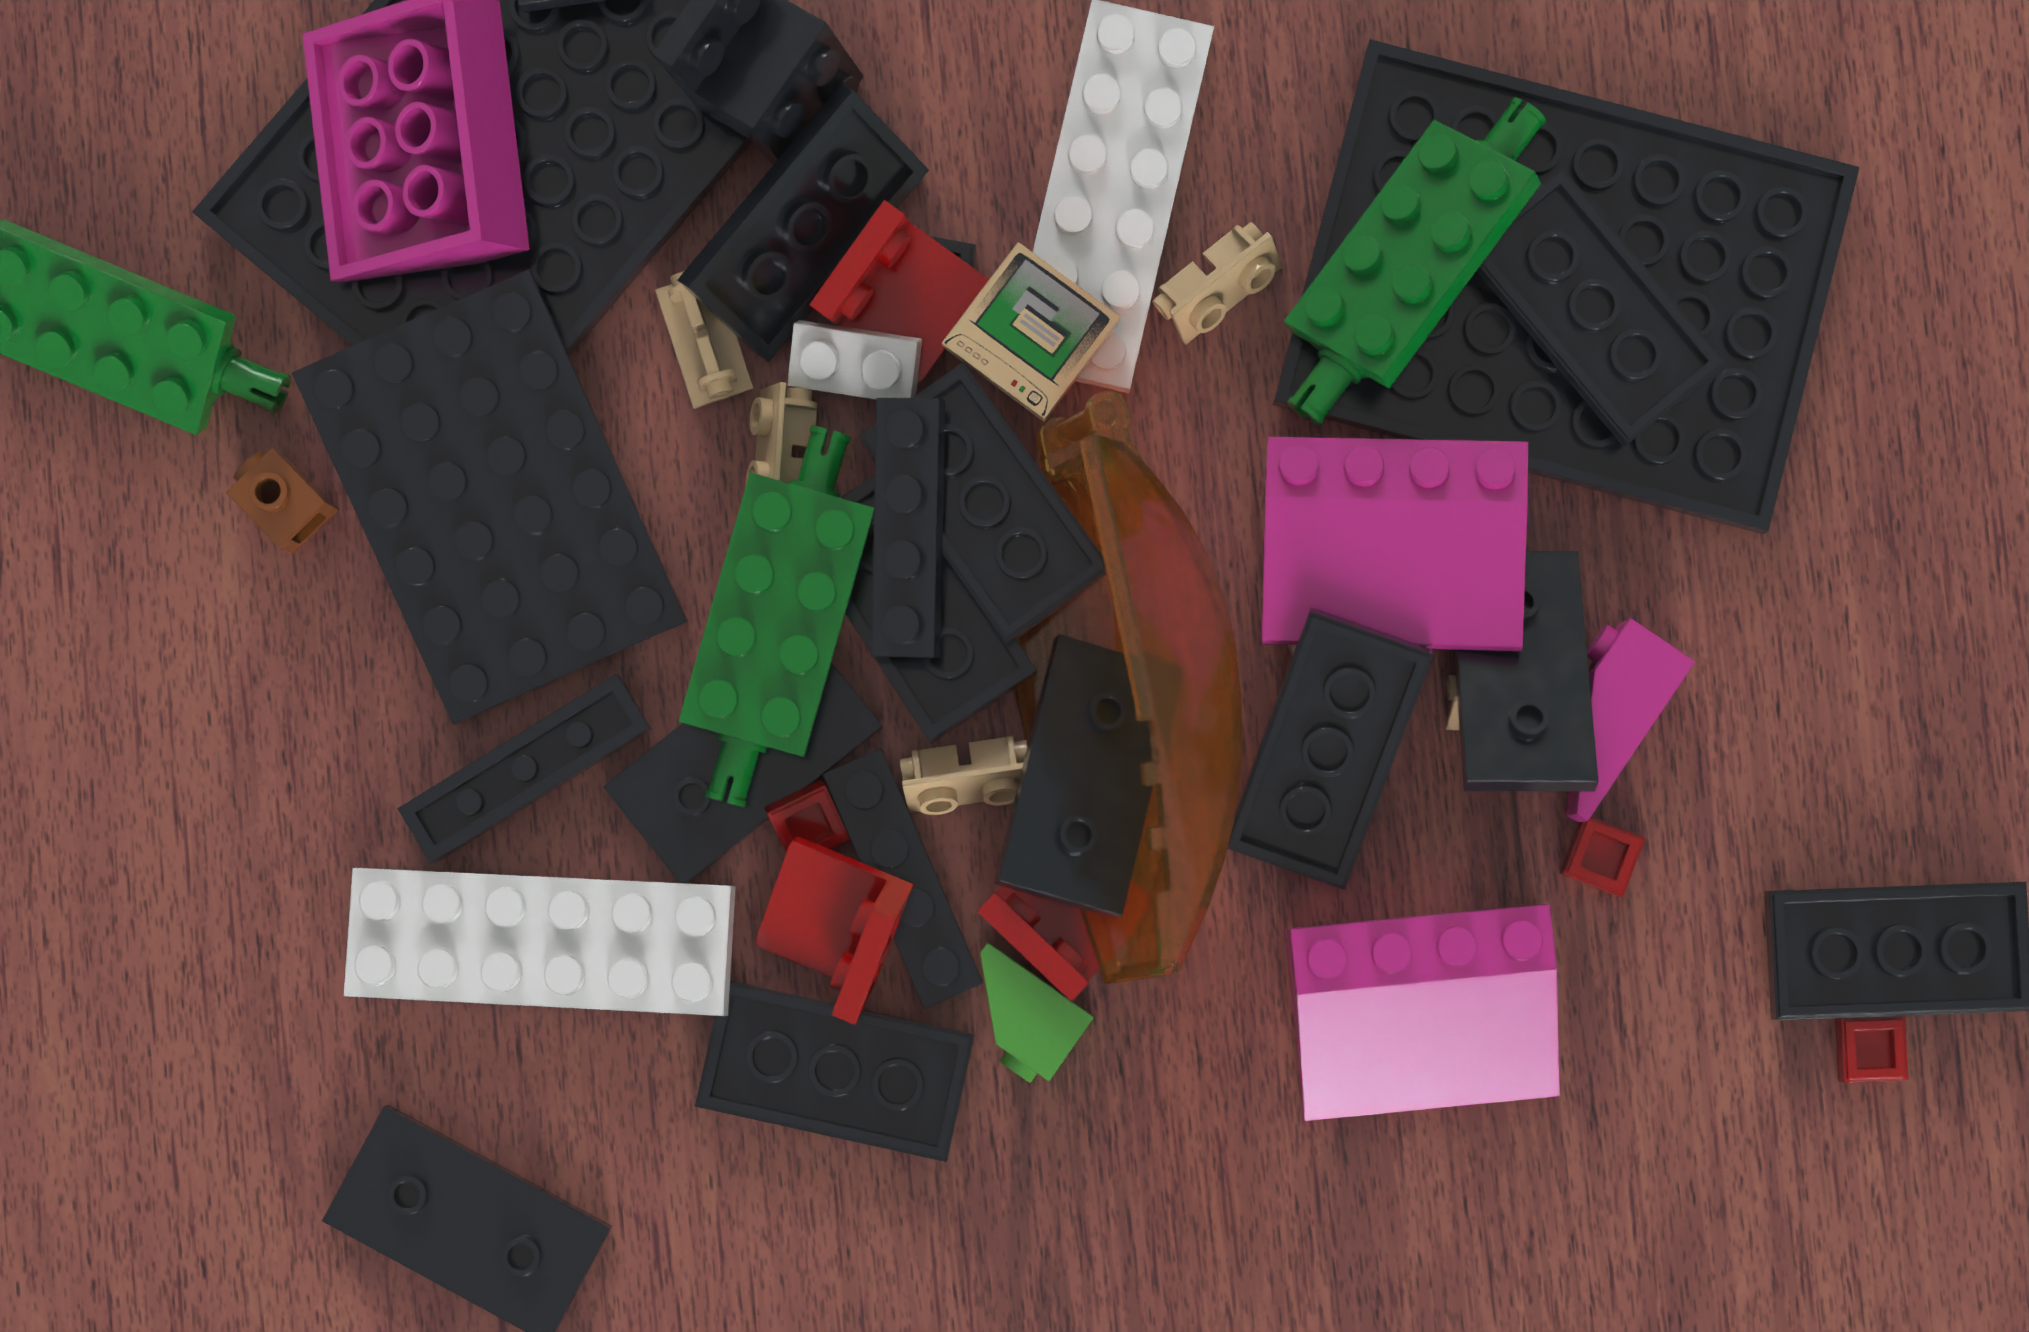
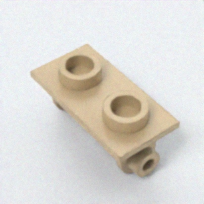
[1152,222,1282,345]
[655,271,754,409]
[746,382,818,484]
[900,735,1027,815]

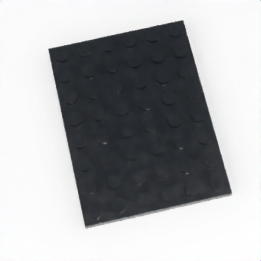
[192,0,752,356]
[1273,39,1860,534]

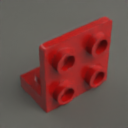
[809,200,989,384]
[755,837,914,1025]
[977,881,1156,1002]

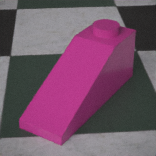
[1566,618,1695,823]

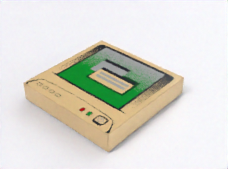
[942,242,1121,422]

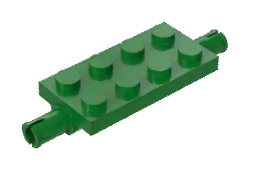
[1284,97,1546,427]
[0,219,291,435]
[678,426,875,807]

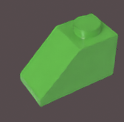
[980,942,1094,1083]

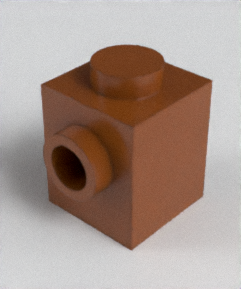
[226,448,339,554]

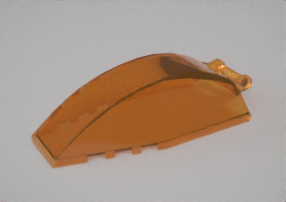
[1014,390,1242,984]

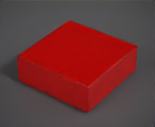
[763,779,850,854]
[1559,816,1646,897]
[1835,1016,1909,1083]

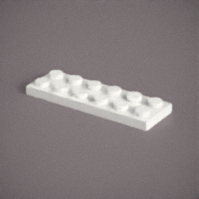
[1033,0,1214,393]
[344,868,736,1016]

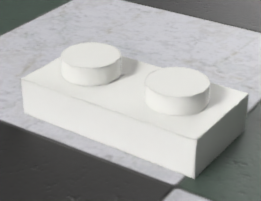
[787,320,922,400]

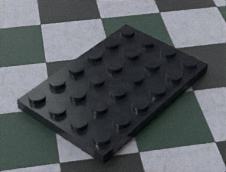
[292,269,688,725]

